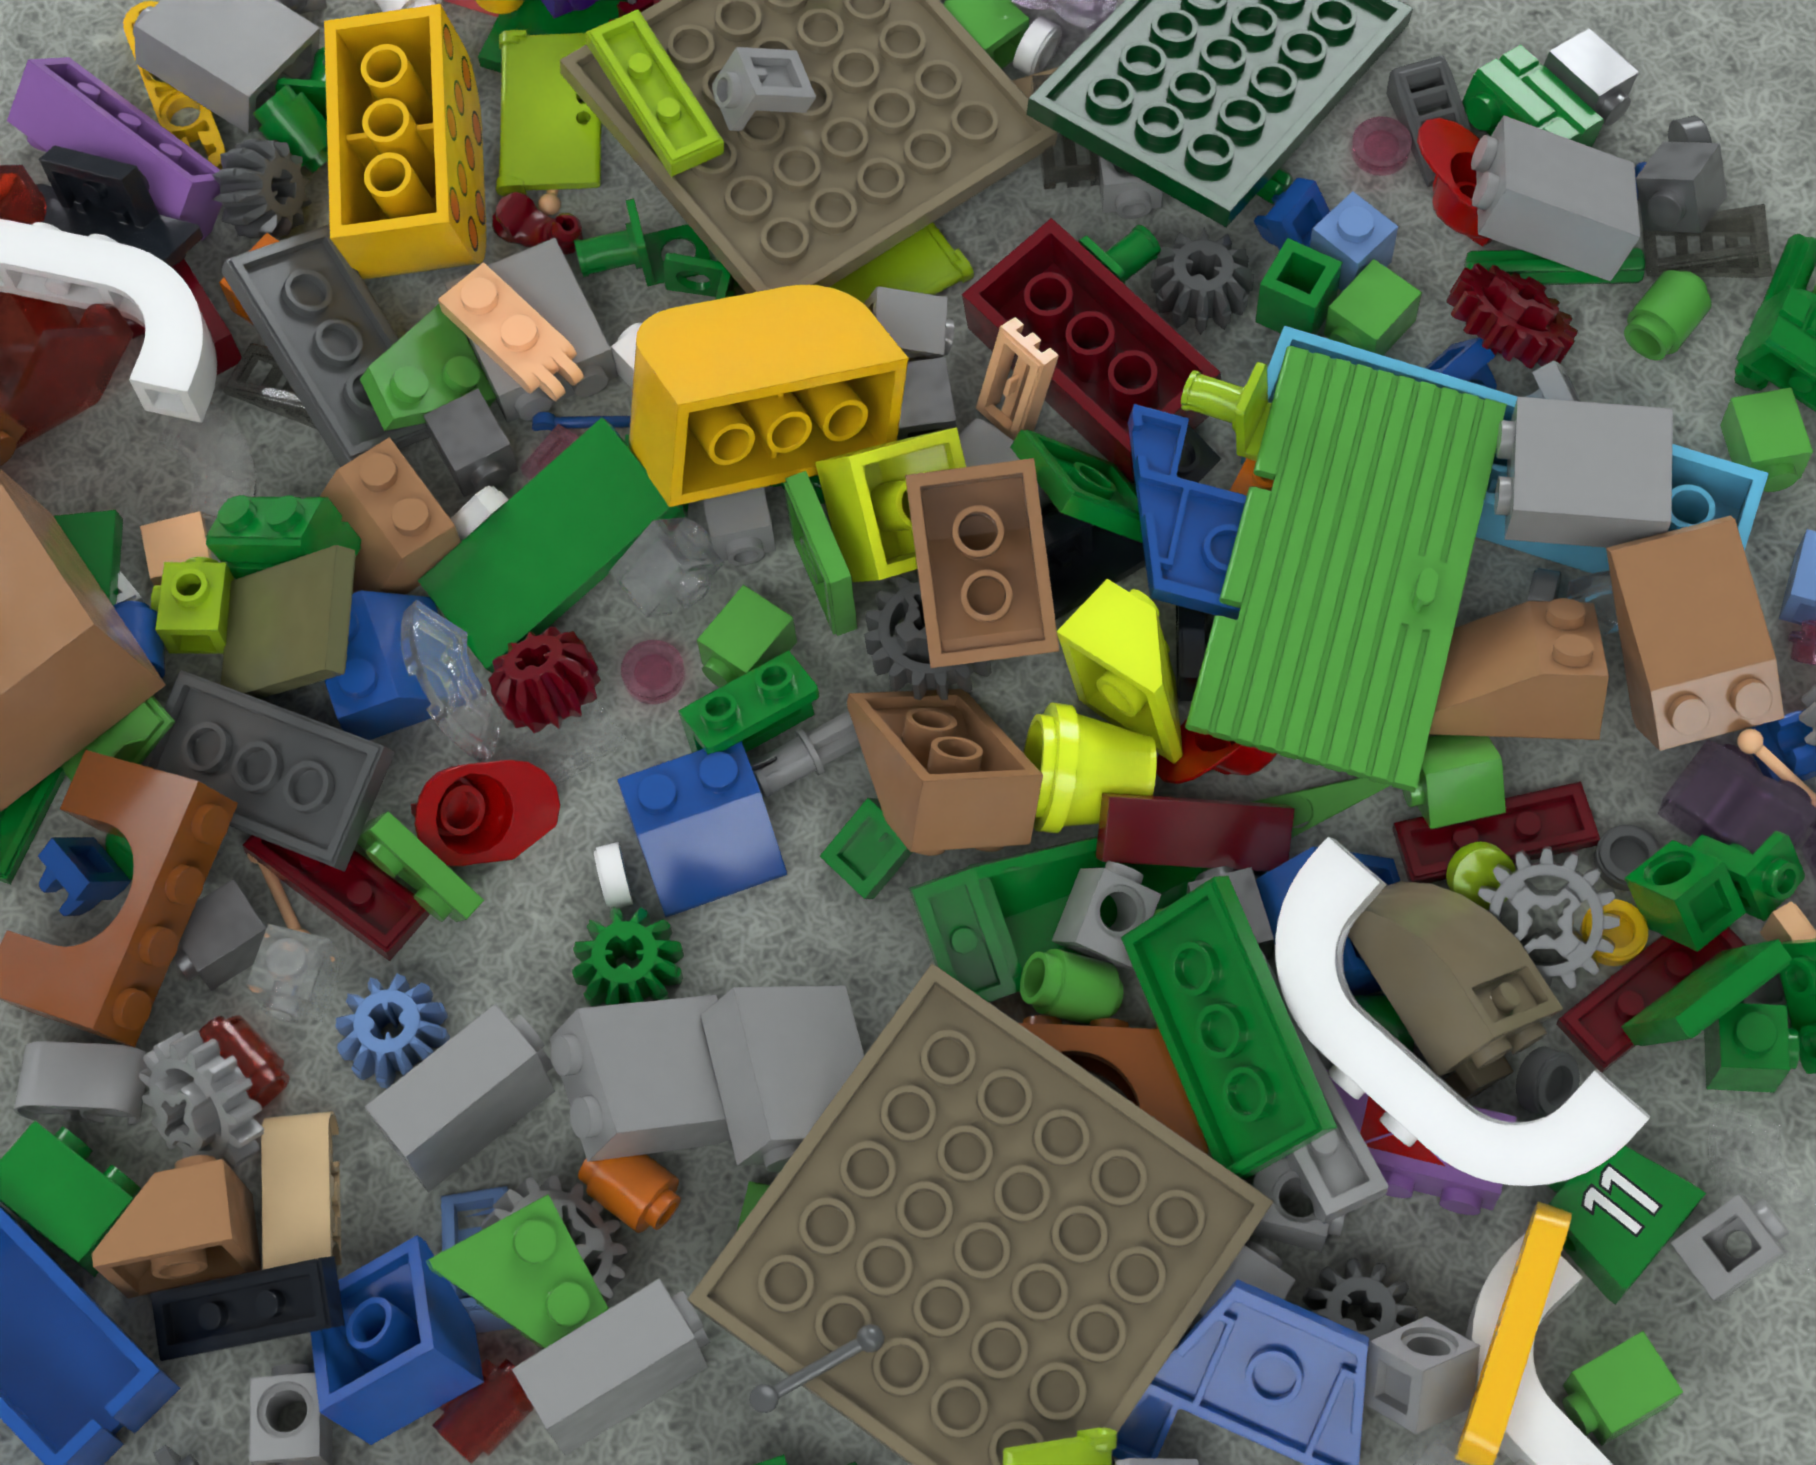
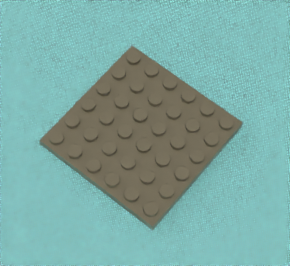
[560,0,1058,294]
[687,963,1274,1465]

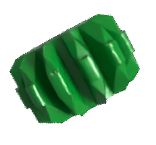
[572,906,684,1007]

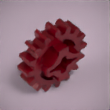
[1446,263,1578,369]

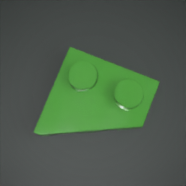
[360,304,496,431]
[357,811,484,922]
[426,1194,609,1350]

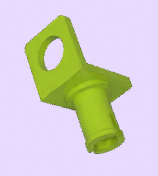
[1181,362,1272,461]

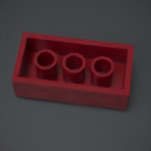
[962,218,1221,483]

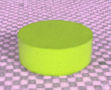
[1446,842,1516,910]

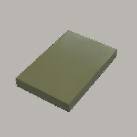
[220,545,356,699]

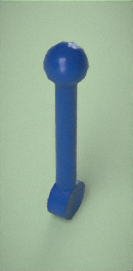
[532,412,631,431]

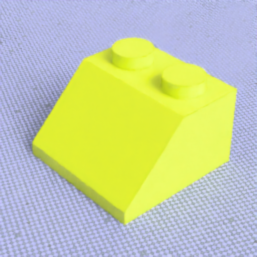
[815,427,966,582]
[1056,579,1183,764]

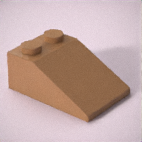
[905,458,1059,668]
[1606,516,1784,751]
[1429,598,1609,740]
[847,689,1043,856]

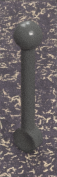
[750,1324,885,1413]

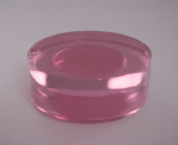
[1351,116,1412,176]
[621,640,685,704]

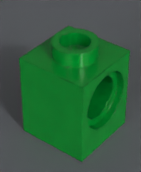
[1624,840,1746,952]

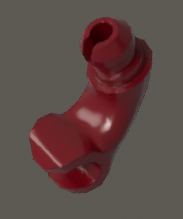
[492,192,583,255]

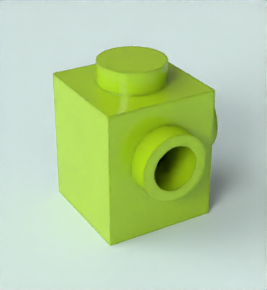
[151,557,235,654]

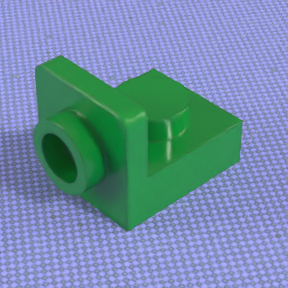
[820,798,913,899]
[1690,831,1805,922]

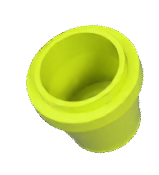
[1023,702,1157,834]

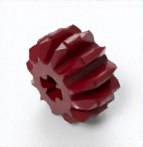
[488,626,601,734]

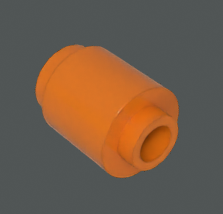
[578,1154,681,1233]

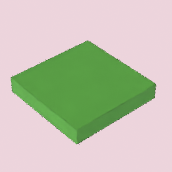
[784,471,858,636]

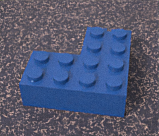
[0,1205,180,1465]

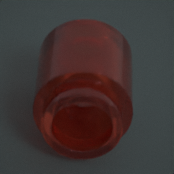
[199,1015,290,1109]
[432,1358,534,1464]

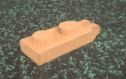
[438,262,584,401]

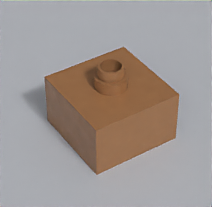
[0,468,166,812]

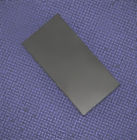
[221,224,431,467]
[141,670,395,872]

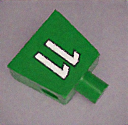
[1545,1146,1706,1305]

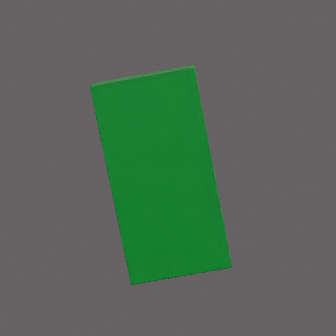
[418,417,681,673]
[1121,876,1338,1180]

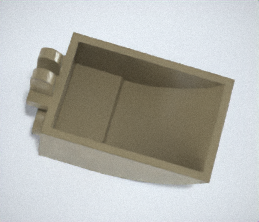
[1348,881,1563,1100]

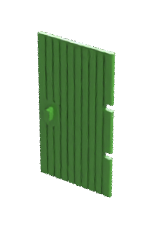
[1185,346,1507,793]

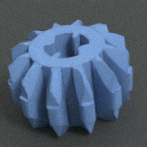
[335,973,450,1089]

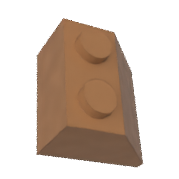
[319,437,461,595]
[92,1155,261,1298]

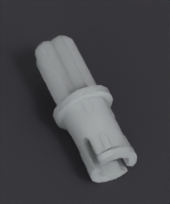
[749,711,860,798]

